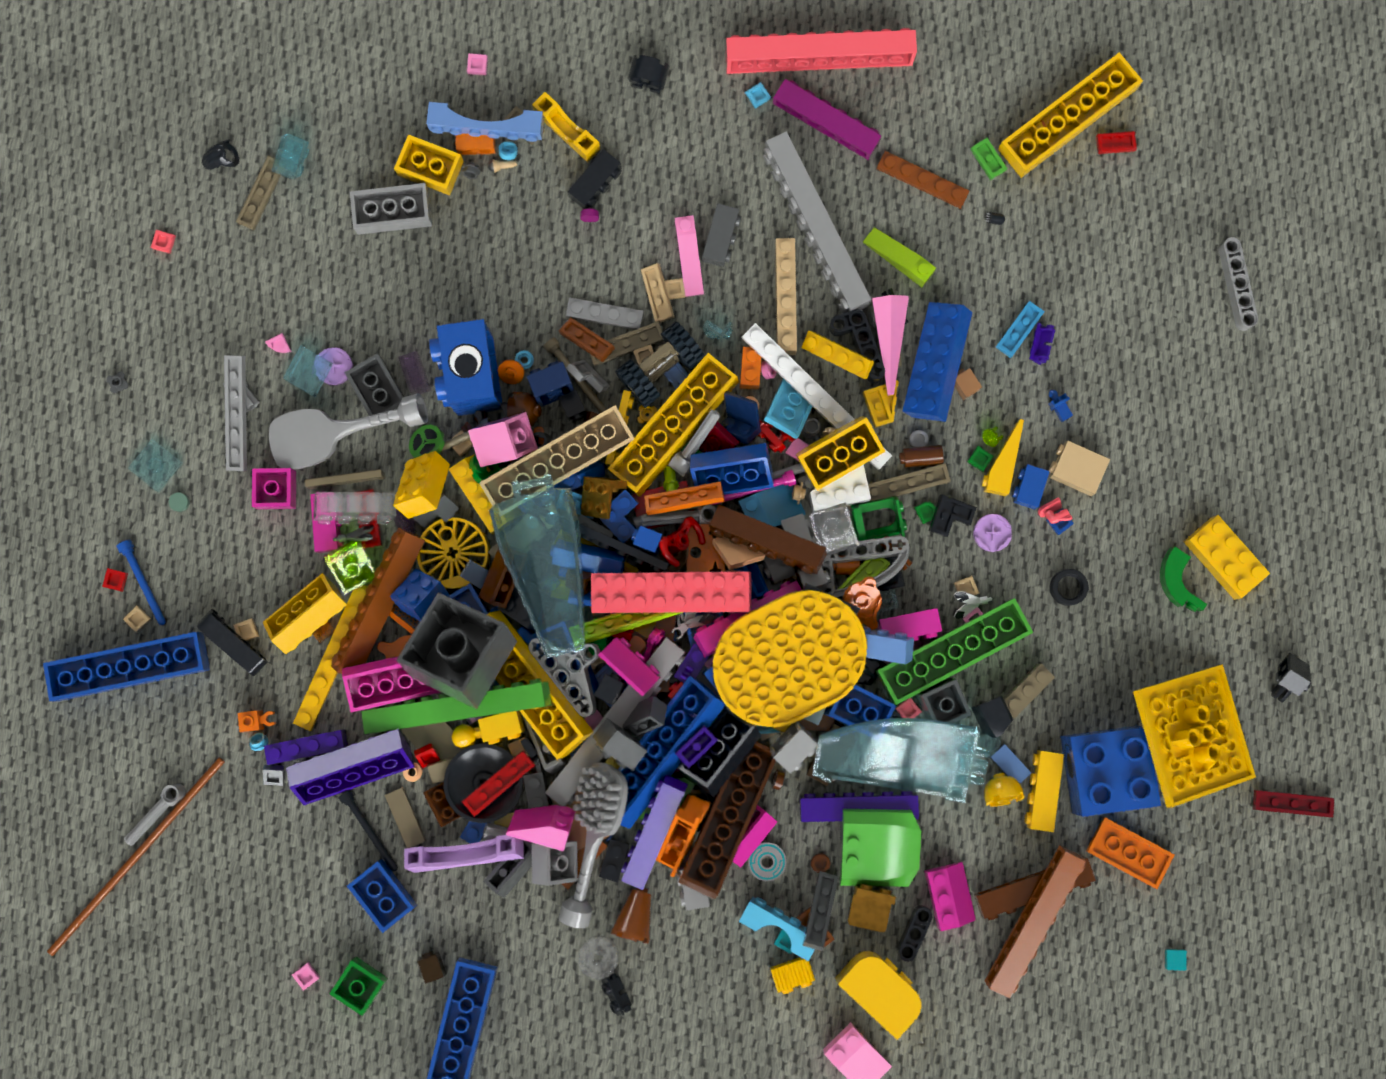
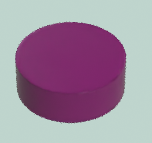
[580,208,599,222]

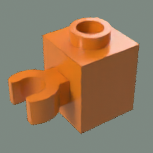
[238,710,276,732]

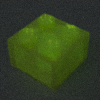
[324,540,376,595]

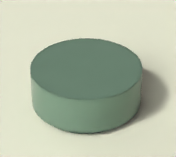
[169,492,190,512]

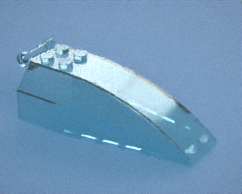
[489,474,585,658]

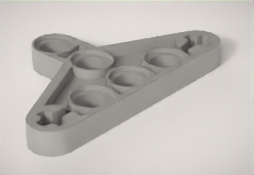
[529,638,600,717]

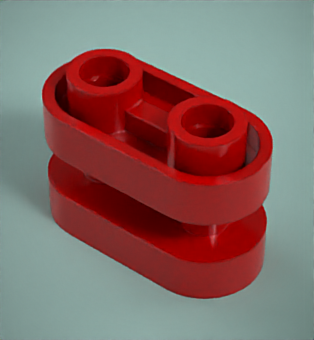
[758,420,796,453]

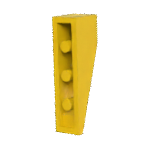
[982,419,1024,496]

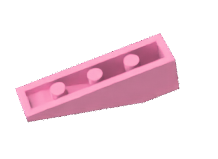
[675,215,704,297]

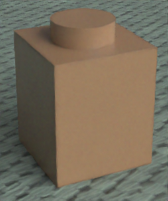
[955,368,982,400]

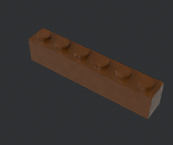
[709,505,827,574]
[974,856,1096,920]

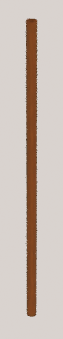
[47,757,225,956]

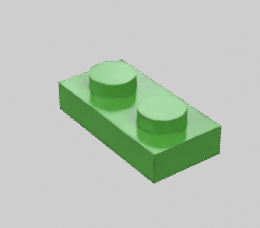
[970,138,1008,181]

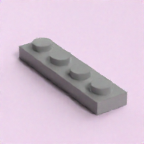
[566,297,644,330]

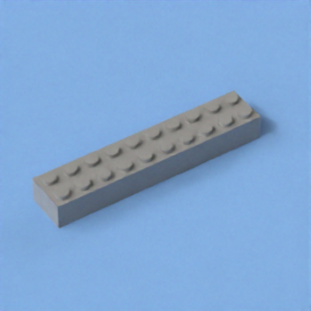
[763,131,871,314]

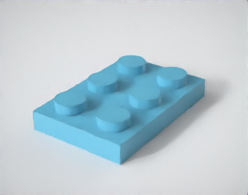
[764,379,812,439]

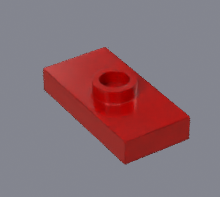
[1096,131,1137,154]

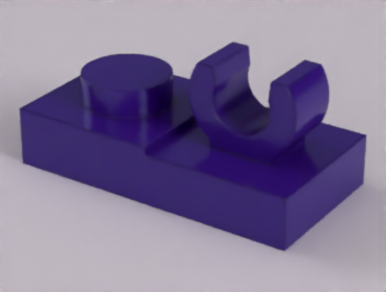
[674,643,710,683]

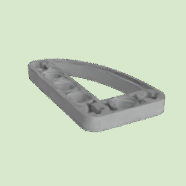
[821,536,910,599]

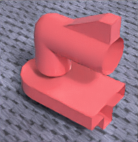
[1038,497,1072,524]

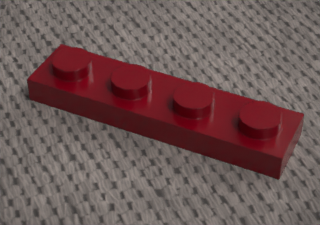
[1253,790,1335,818]

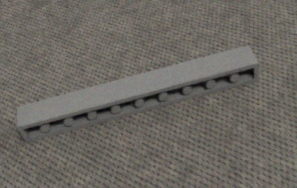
[545,637,685,806]

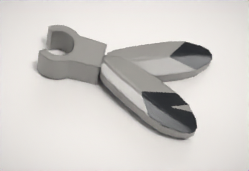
[671,612,714,639]

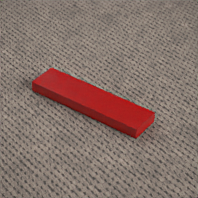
[462,750,535,817]

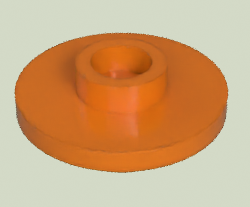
[498,360,525,384]

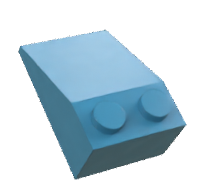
[738,484,806,528]

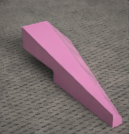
[872,295,909,396]

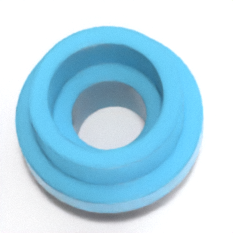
[515,350,534,370]
[249,733,269,751]

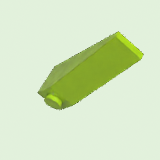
[863,227,936,288]

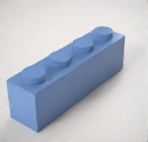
[863,627,914,664]

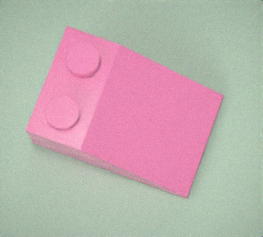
[823,1022,892,1079]

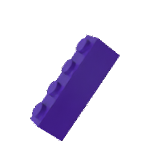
[264,729,348,765]

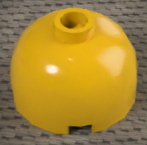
[984,773,1025,807]

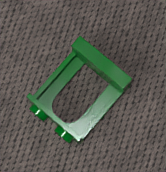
[850,496,907,541]

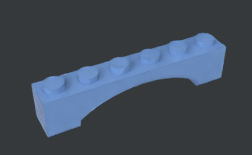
[426,102,544,142]

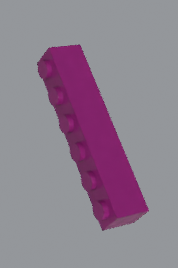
[773,79,882,160]

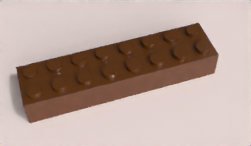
[678,742,776,899]

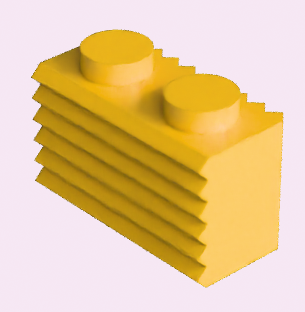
[770,957,815,994]

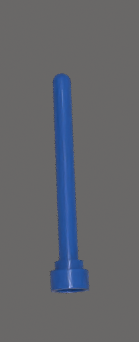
[116,539,166,625]

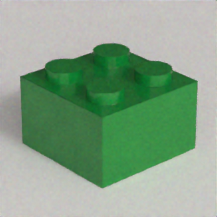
[330,957,388,1016]

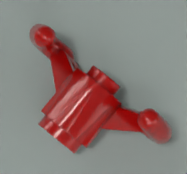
[659,516,706,567]

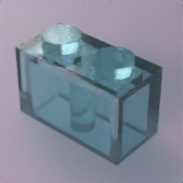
[271,133,309,180]

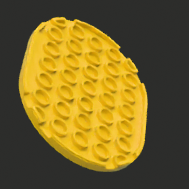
[713,590,867,727]

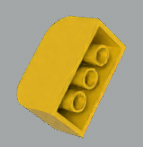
[796,416,886,491]
[835,951,921,1040]

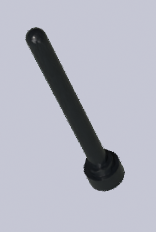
[338,789,398,872]

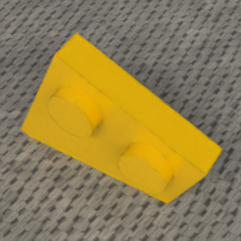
[862,380,899,428]

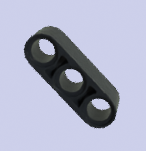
[897,905,933,962]

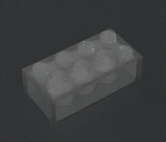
[313,492,396,524]

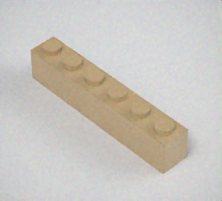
[775,238,797,355]

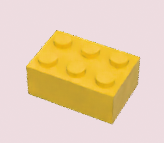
[394,134,464,196]
[393,451,450,519]

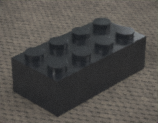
[678,707,762,797]

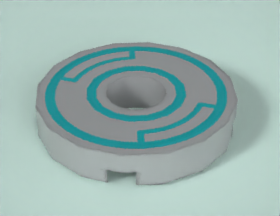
[748,842,787,882]

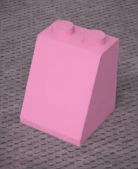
[468,412,538,467]

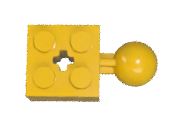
[452,711,525,749]

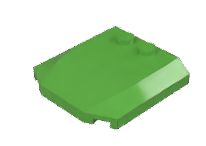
[840,809,921,887]

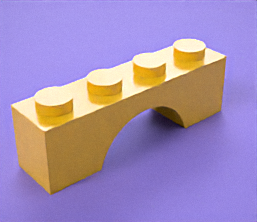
[532,92,601,163]

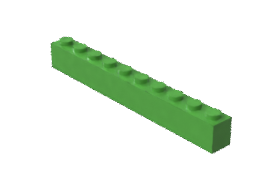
[361,679,552,734]

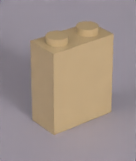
[1049,441,1110,496]

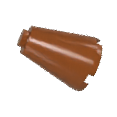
[611,888,651,944]

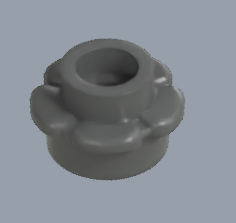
[462,162,481,179]

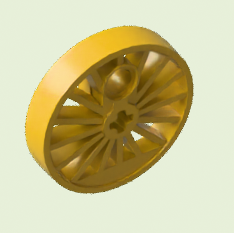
[417,517,490,590]

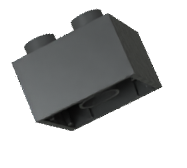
[396,593,517,709]

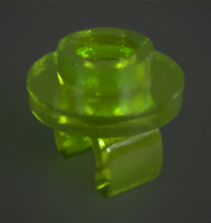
[982,426,1004,447]

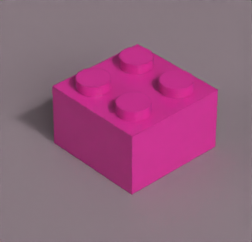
[252,468,296,510]

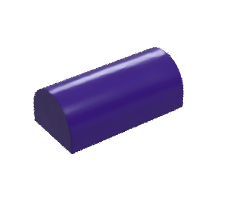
[675,726,718,768]

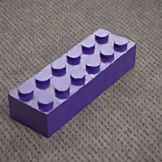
[286,729,415,806]

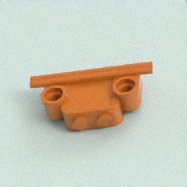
[656,794,711,877]

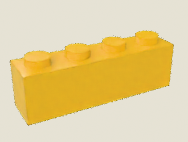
[1025,750,1064,832]

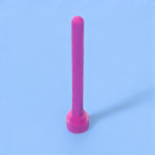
[708,470,796,506]

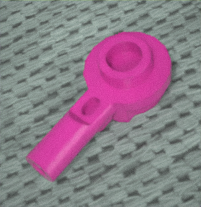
[643,628,666,663]

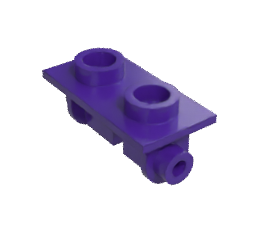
[1029,323,1055,365]

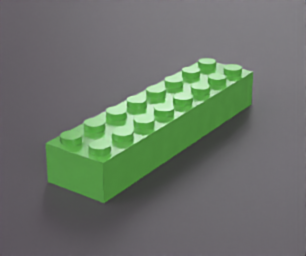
[875,598,1034,705]

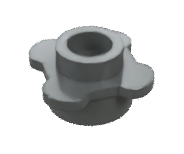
[106,372,129,393]

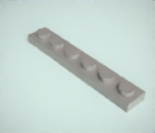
[224,355,247,471]

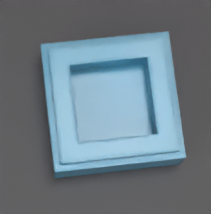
[745,82,771,109]

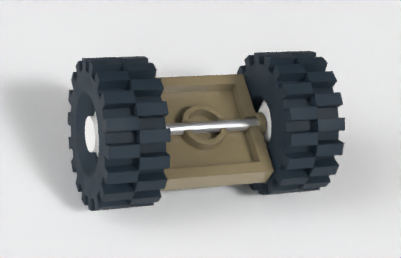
[615,321,705,408]

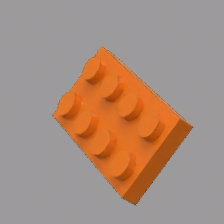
[1086,817,1175,889]

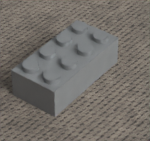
[350,183,433,235]

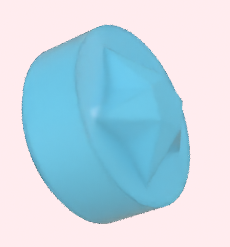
[498,141,517,160]

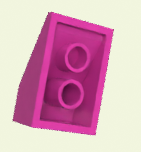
[506,805,576,851]

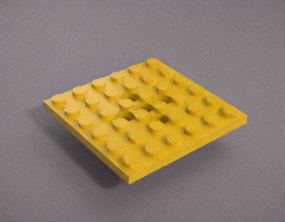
[1133,664,1256,808]

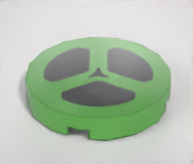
[409,424,445,458]

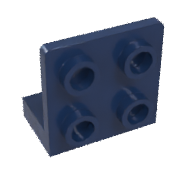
[720,391,761,445]

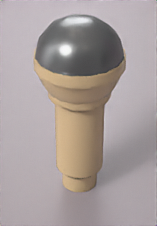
[488,159,517,173]

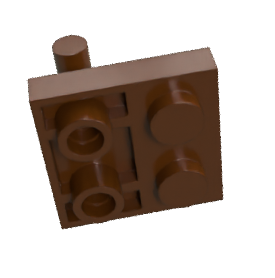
[423,782,461,827]

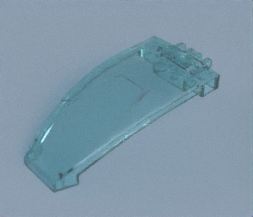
[812,718,991,803]

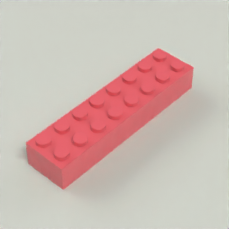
[591,572,752,613]

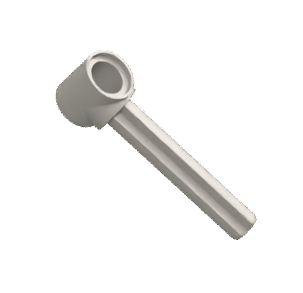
[668,410,720,477]
[641,505,716,527]
[124,783,186,846]

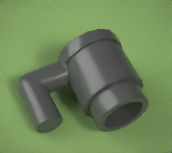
[802,418,821,442]

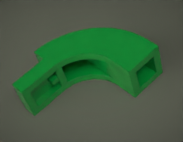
[1160,546,1207,612]

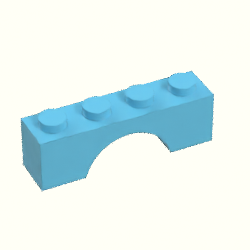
[739,897,815,961]

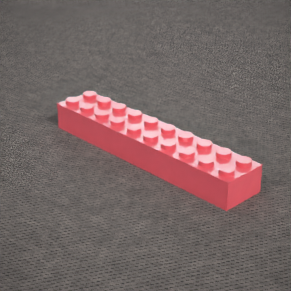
[726,28,917,74]

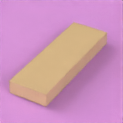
[641,263,674,323]

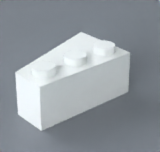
[809,464,871,513]

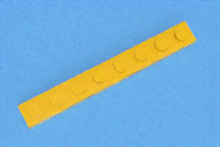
[293,582,368,731]

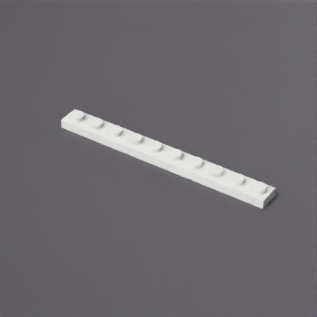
[741,323,892,470]

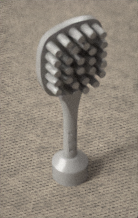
[269,393,428,470]
[559,762,628,928]

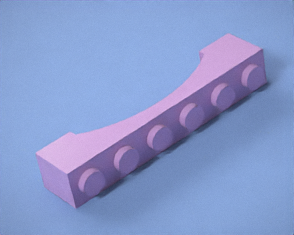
[404,835,524,873]

